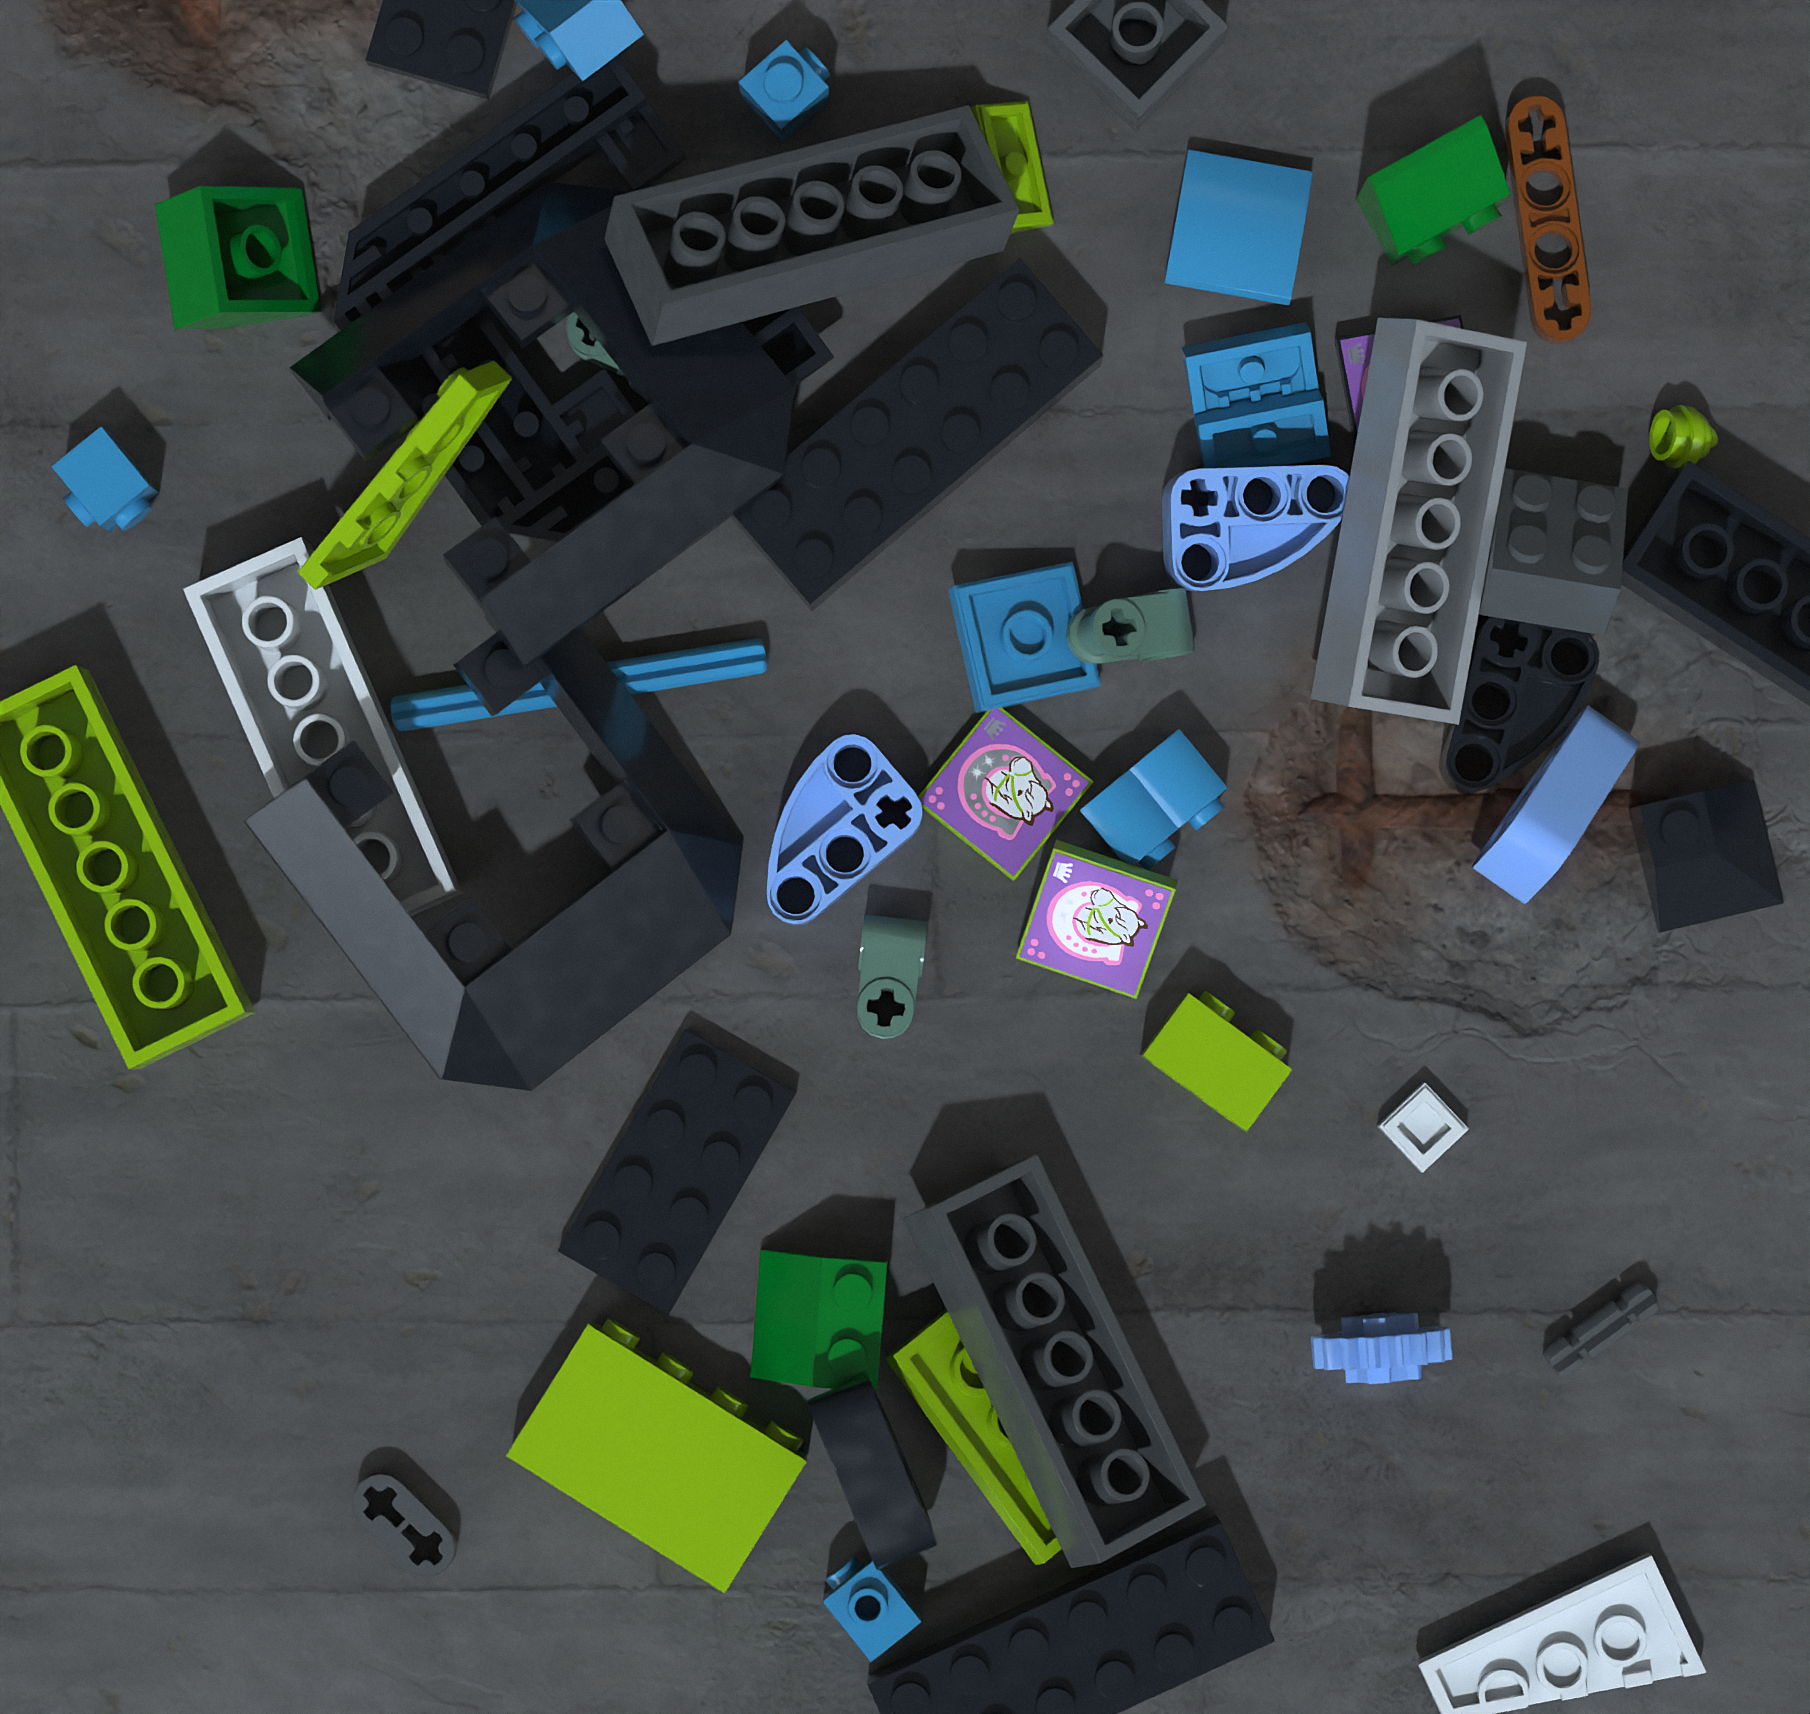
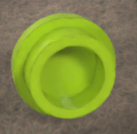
[1649,405,1718,469]

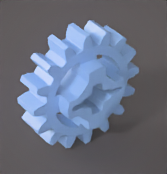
[1311,1312,1453,1384]

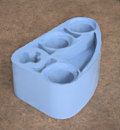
[1162,465,1350,591]
[1472,705,1640,905]
[767,734,923,925]

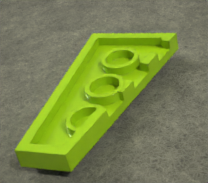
[297,361,512,590]
[884,1309,1062,1565]

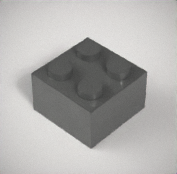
[1045,0,1229,132]
[1479,468,1628,636]

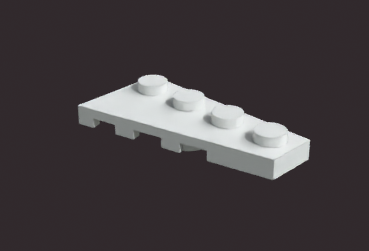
[1416,1553,1707,1714]

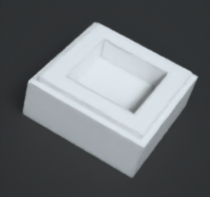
[1377,1082,1469,1173]

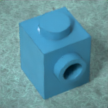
[738,40,830,144]
[51,426,159,533]
[822,1555,921,1662]

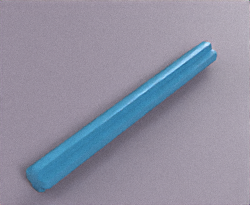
[390,638,768,732]

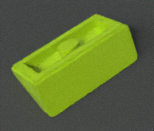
[970,101,1054,234]

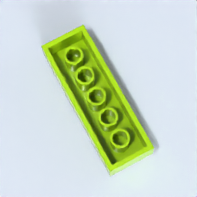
[0,665,256,1069]

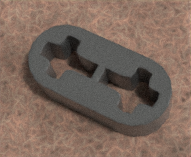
[351,1471,458,1577]

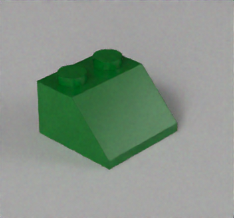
[1356,115,1511,266]
[155,186,321,329]
[750,1249,888,1392]

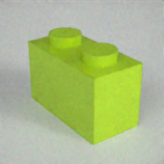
[1140,991,1293,1132]

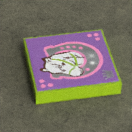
[918,708,1094,882]
[1016,839,1178,999]

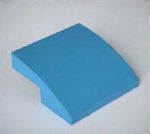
[1164,150,1313,305]
[1181,322,1331,468]

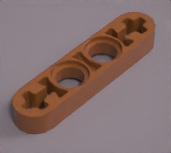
[1505,96,1591,344]

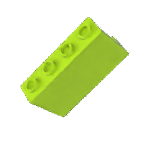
[506,1318,808,1594]

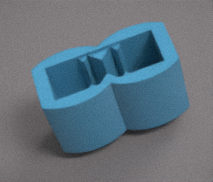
[1080,729,1228,870]

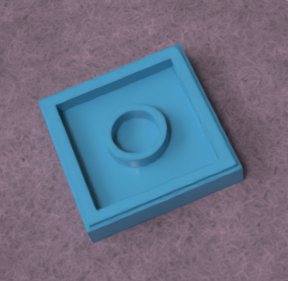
[947,562,1101,713]

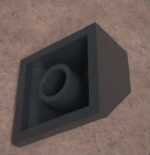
[1628,780,1784,933]

